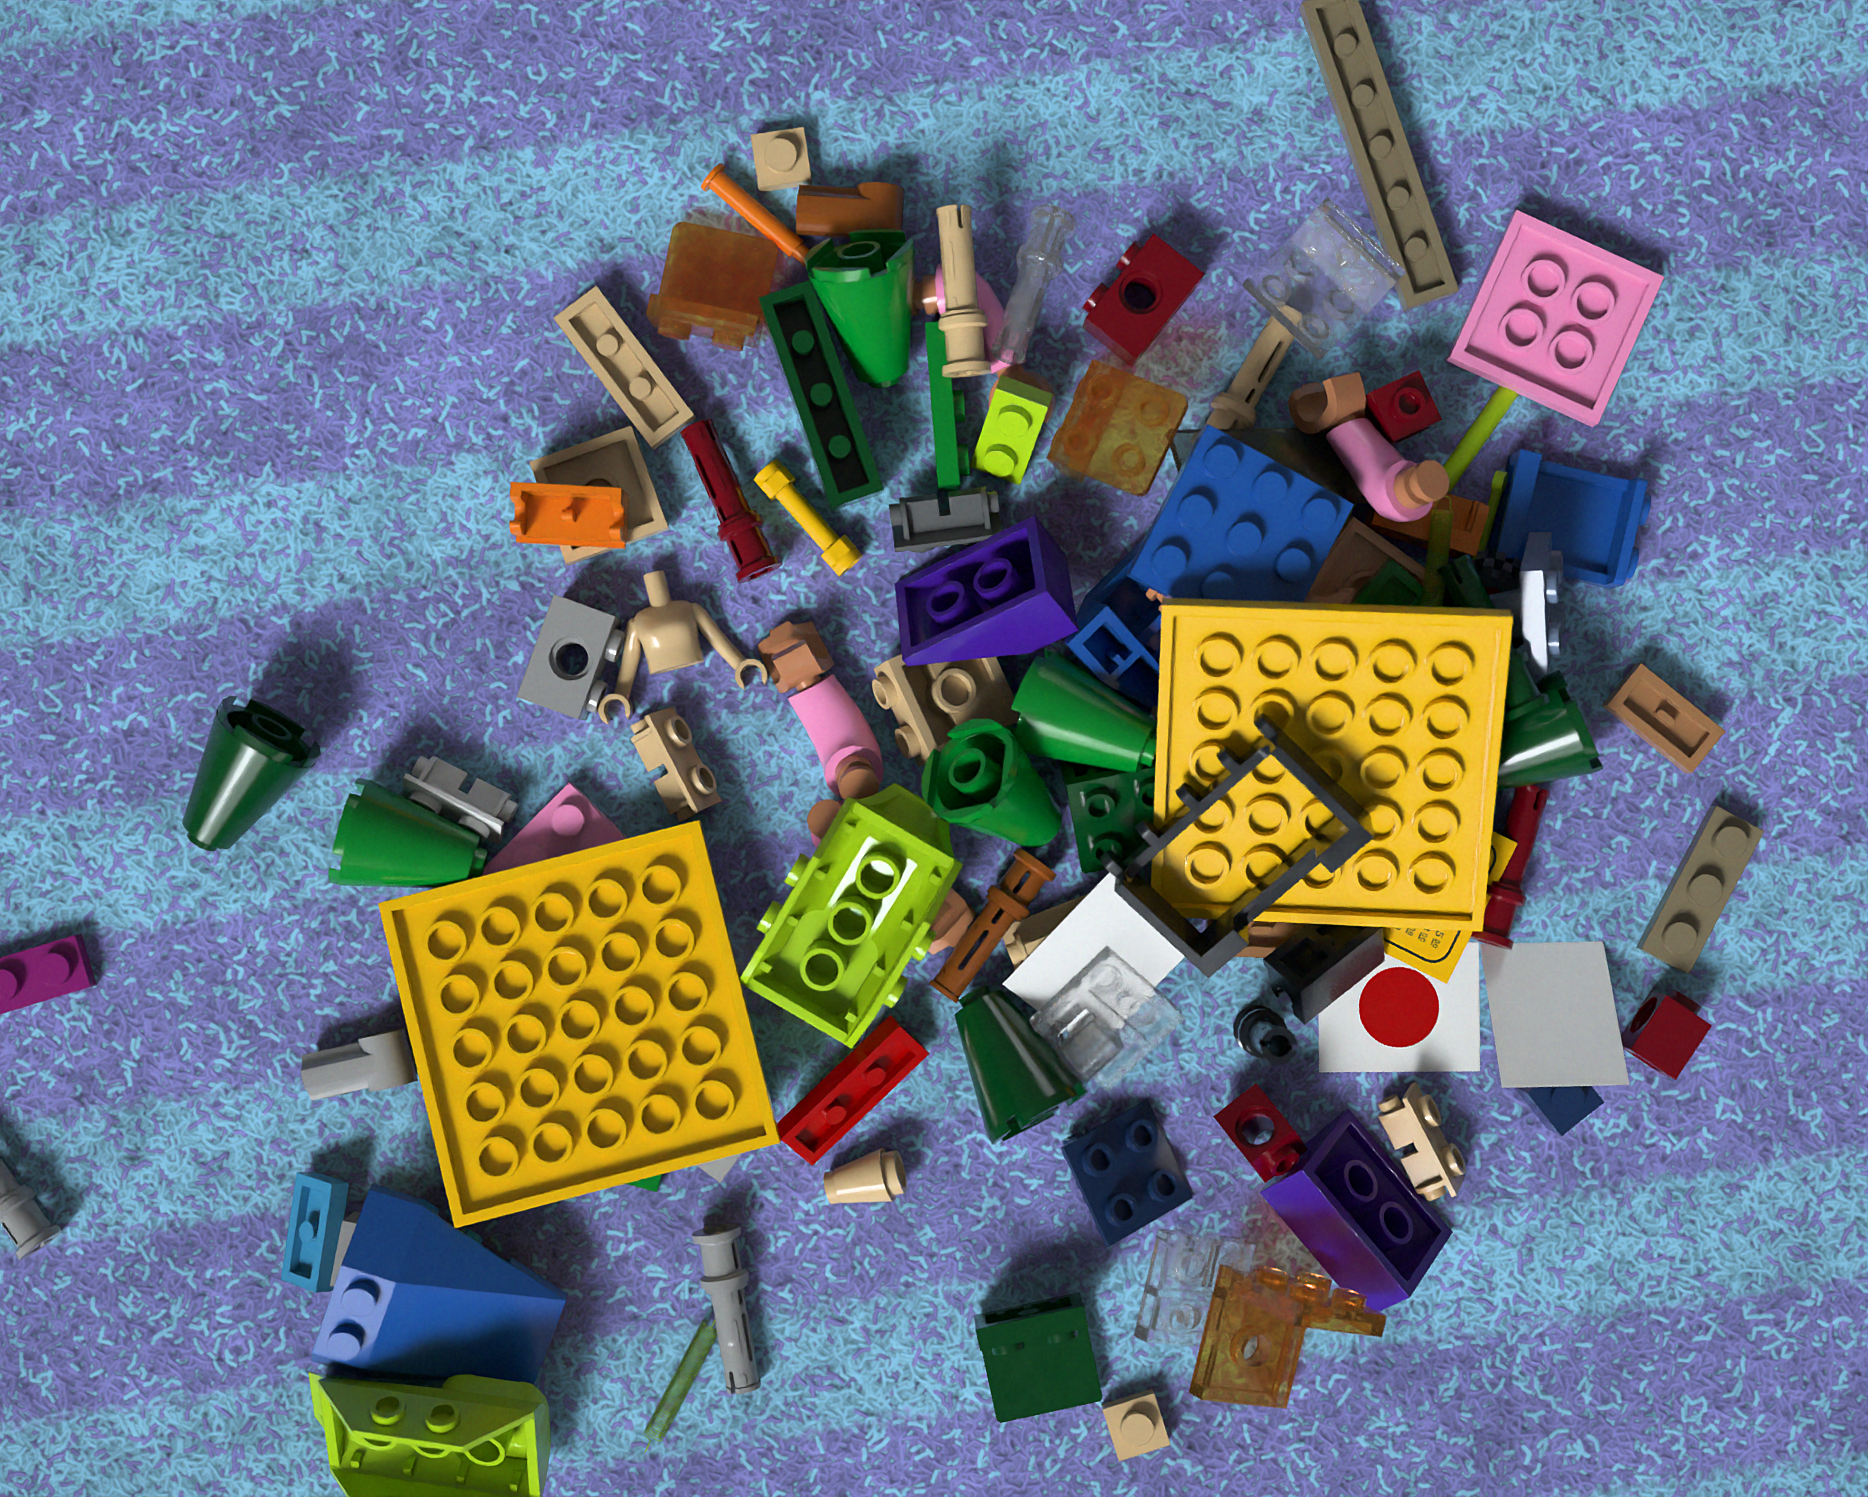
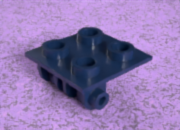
[1060,1100,1193,1247]

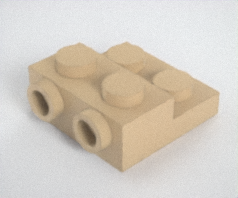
[872,654,1019,767]

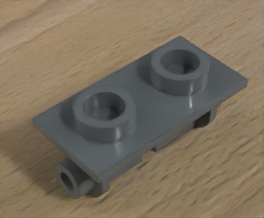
[889,486,1002,553]

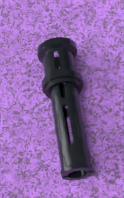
[1233,1005,1298,1064]

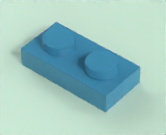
[281,1171,349,1293]

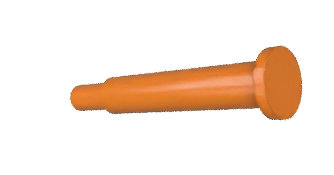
[701,163,810,267]

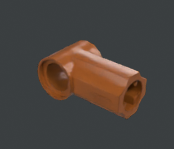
[796,182,905,238]

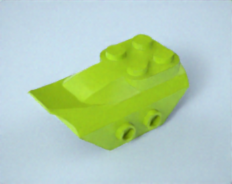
[739,783,963,1048]
[308,1371,551,1497]

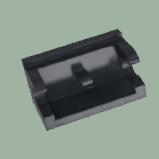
[1263,923,1385,1025]

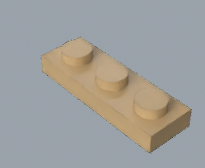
[553,286,696,450]

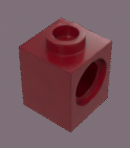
[1365,370,1442,446]
[1621,989,1712,1080]
[1213,1083,1308,1183]

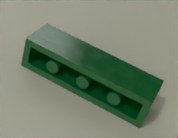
[758,280,884,512]

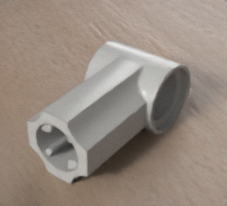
[301,1027,418,1101]

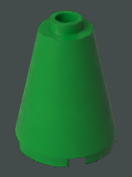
[804,228,915,388]
[1006,647,1157,773]
[922,719,1062,848]
[328,778,489,888]

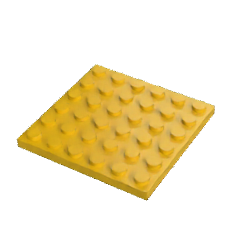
[1151,598,1513,932]
[378,820,781,1228]

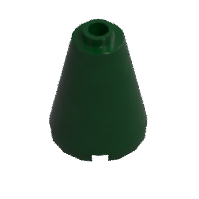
[1496,670,1604,791]
[182,696,321,851]
[954,985,1088,1145]

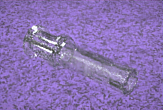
[991,204,1077,364]

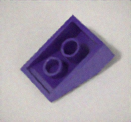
[895,515,1079,666]

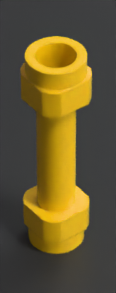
[754,459,863,577]

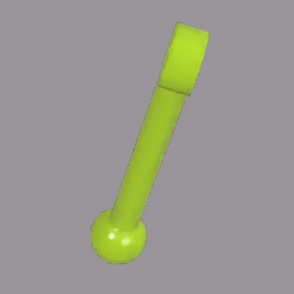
[1471,470,1508,560]

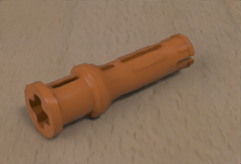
[929,847,1057,1004]

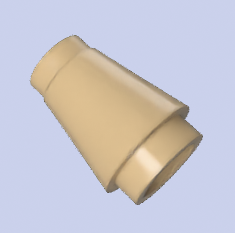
[823,1148,907,1204]

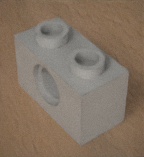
[516,594,626,721]

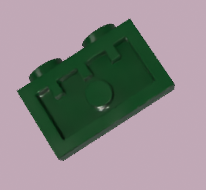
[1058,760,1156,874]
[974,1292,1102,1423]

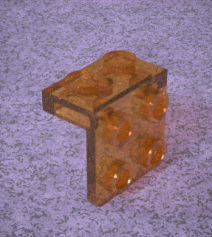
[646,222,778,351]
[1046,359,1188,497]

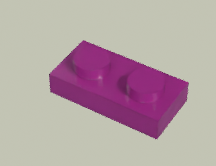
[0,934,97,1015]

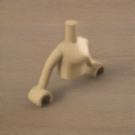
[598,570,769,725]

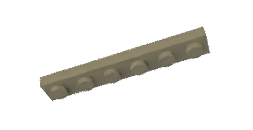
[1299,0,1459,312]

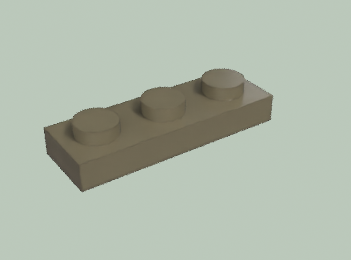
[1636,806,1764,974]

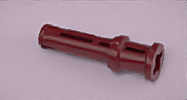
[680,419,783,583]
[1470,785,1550,950]

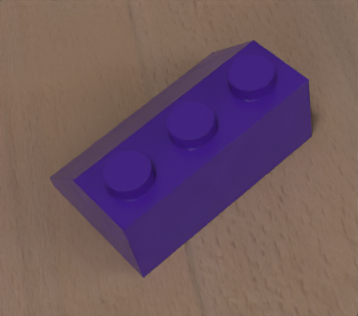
[1260,1109,1453,1318]

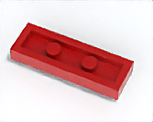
[777,1015,930,1166]

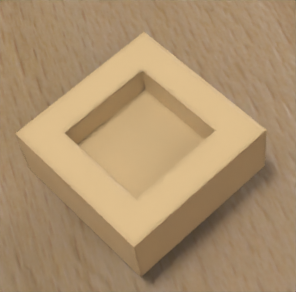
[751,127,813,192]
[1101,1388,1170,1461]

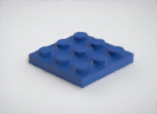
[1126,424,1354,603]

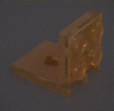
[1189,1264,1387,1409]

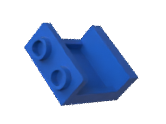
[1487,449,1651,589]

